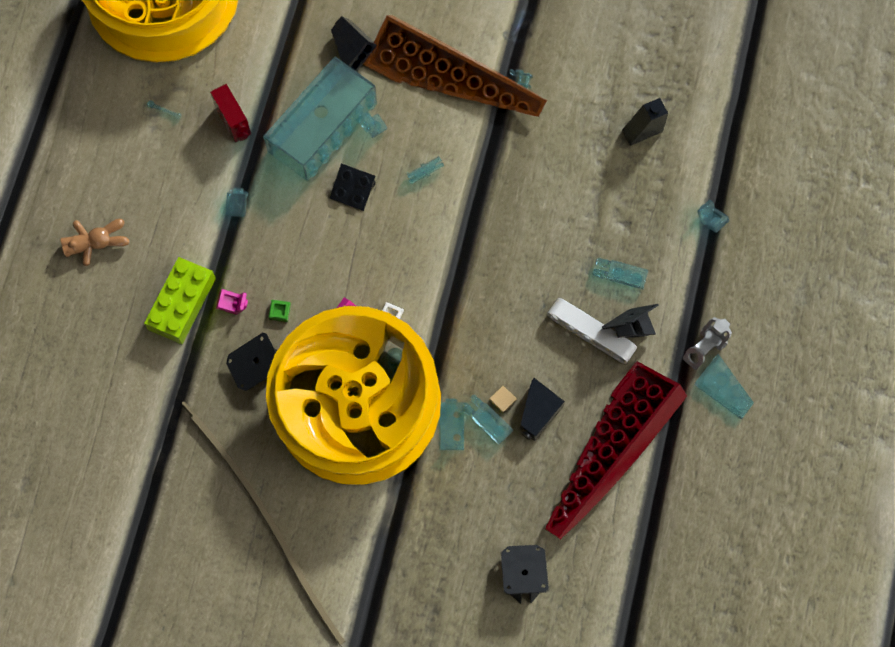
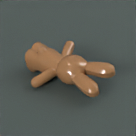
[60,219,130,266]

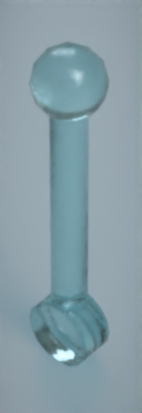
[147,100,182,120]

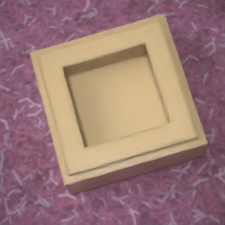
[489,386,517,413]

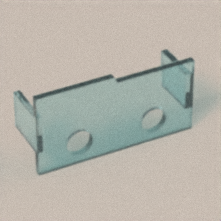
[439,399,464,450]

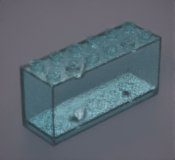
[263,57,377,181]

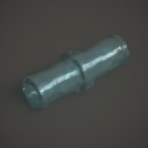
[406,156,444,184]

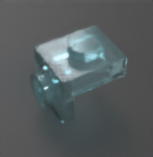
[361,111,387,138]
[226,188,249,217]
[697,200,730,233]

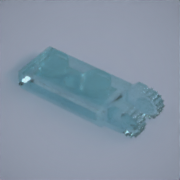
[592,258,649,290]
[462,394,513,444]

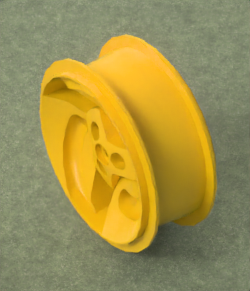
[82,0,238,63]
[266,306,441,485]

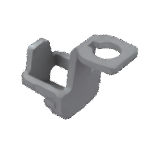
[683,317,732,370]

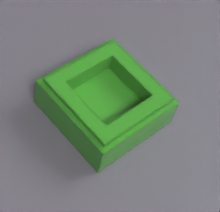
[268,300,291,322]

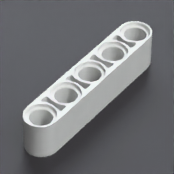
[547,298,637,364]

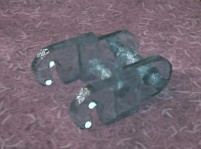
[510,69,533,89]

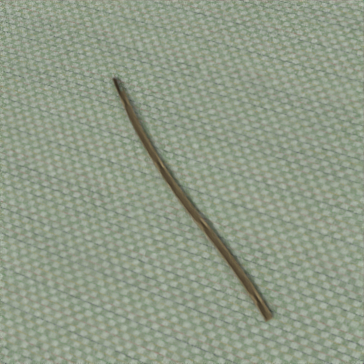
[182,402,345,646]

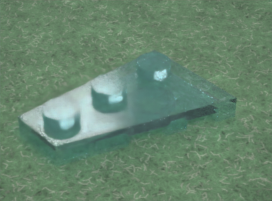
[694,354,754,419]

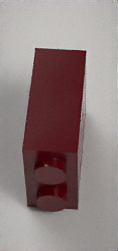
[210,83,251,143]

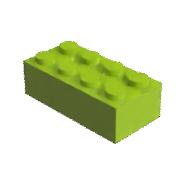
[144,257,216,345]

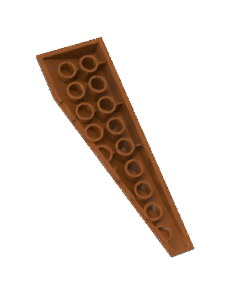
[363,15,547,117]

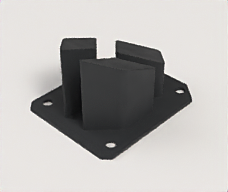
[602,304,659,338]
[226,332,277,391]
[501,545,549,604]

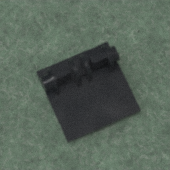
[329,163,376,211]

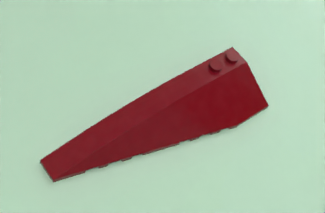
[545,361,687,540]

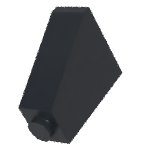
[331,16,377,74]
[622,98,668,146]
[520,378,565,441]

